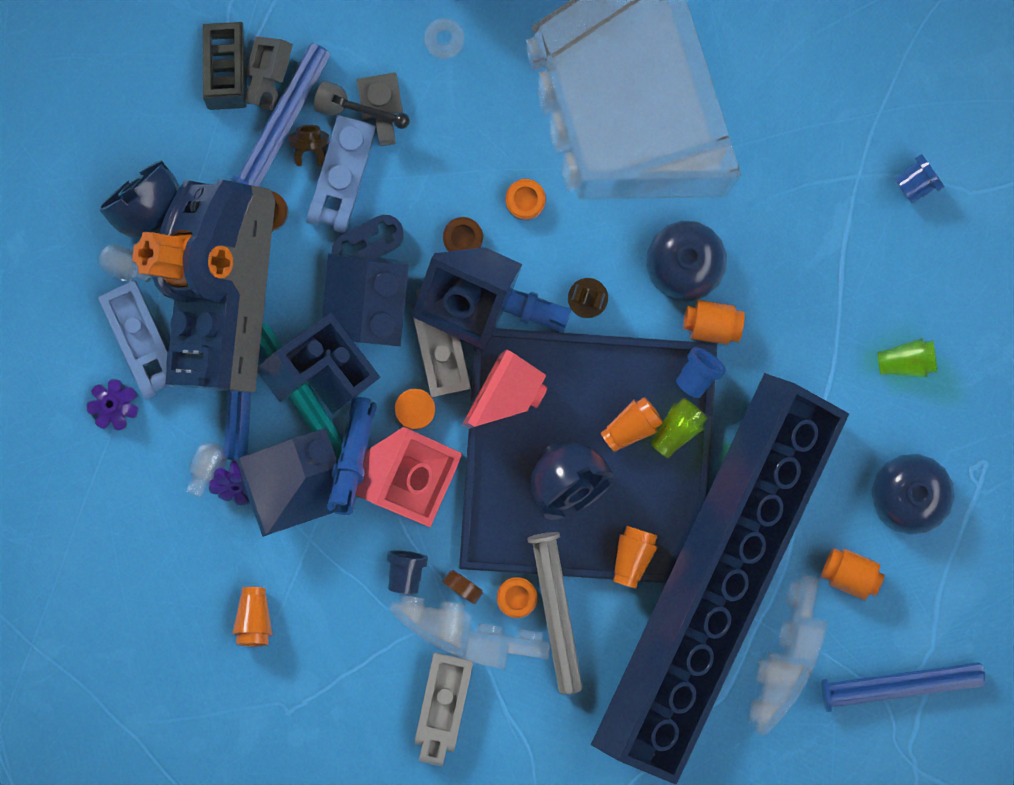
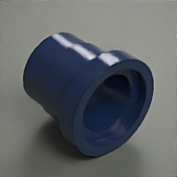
[387,550,428,594]

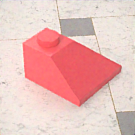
[462,350,548,429]
[356,427,463,527]

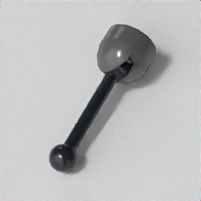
[314,81,410,129]

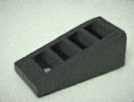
[203,22,247,110]

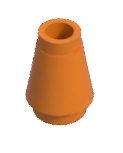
[601,397,663,452]
[613,526,658,589]
[232,587,273,647]

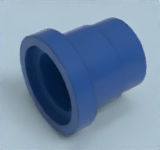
[895,154,945,204]
[676,347,726,398]

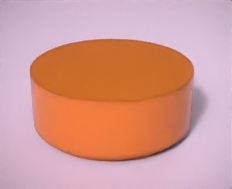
[505,179,546,220]
[395,389,436,429]
[497,577,537,618]

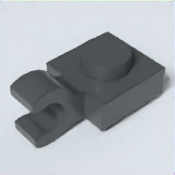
[245,36,293,111]
[357,72,403,147]

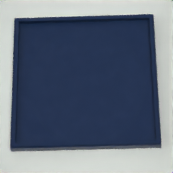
[459,328,718,583]

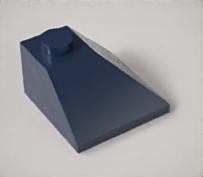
[411,247,523,350]
[236,428,338,537]

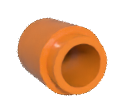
[683,299,745,345]
[821,548,885,601]

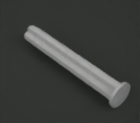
[527,532,582,695]

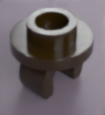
[289,125,329,166]
[568,278,608,318]

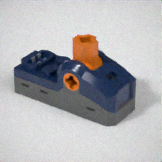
[132,180,275,392]

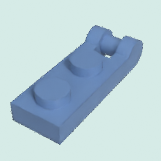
[306,115,377,234]
[98,280,177,400]

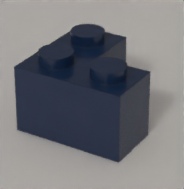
[257,312,381,414]

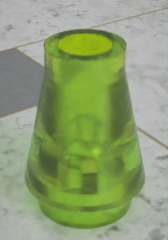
[877,338,938,378]
[650,397,708,459]

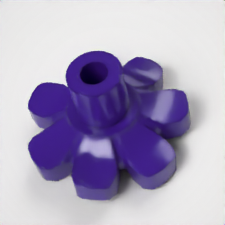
[87,379,139,430]
[209,461,249,505]

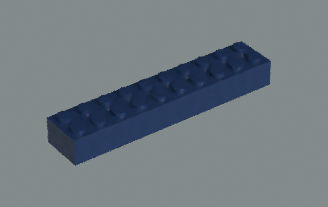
[591,373,849,785]

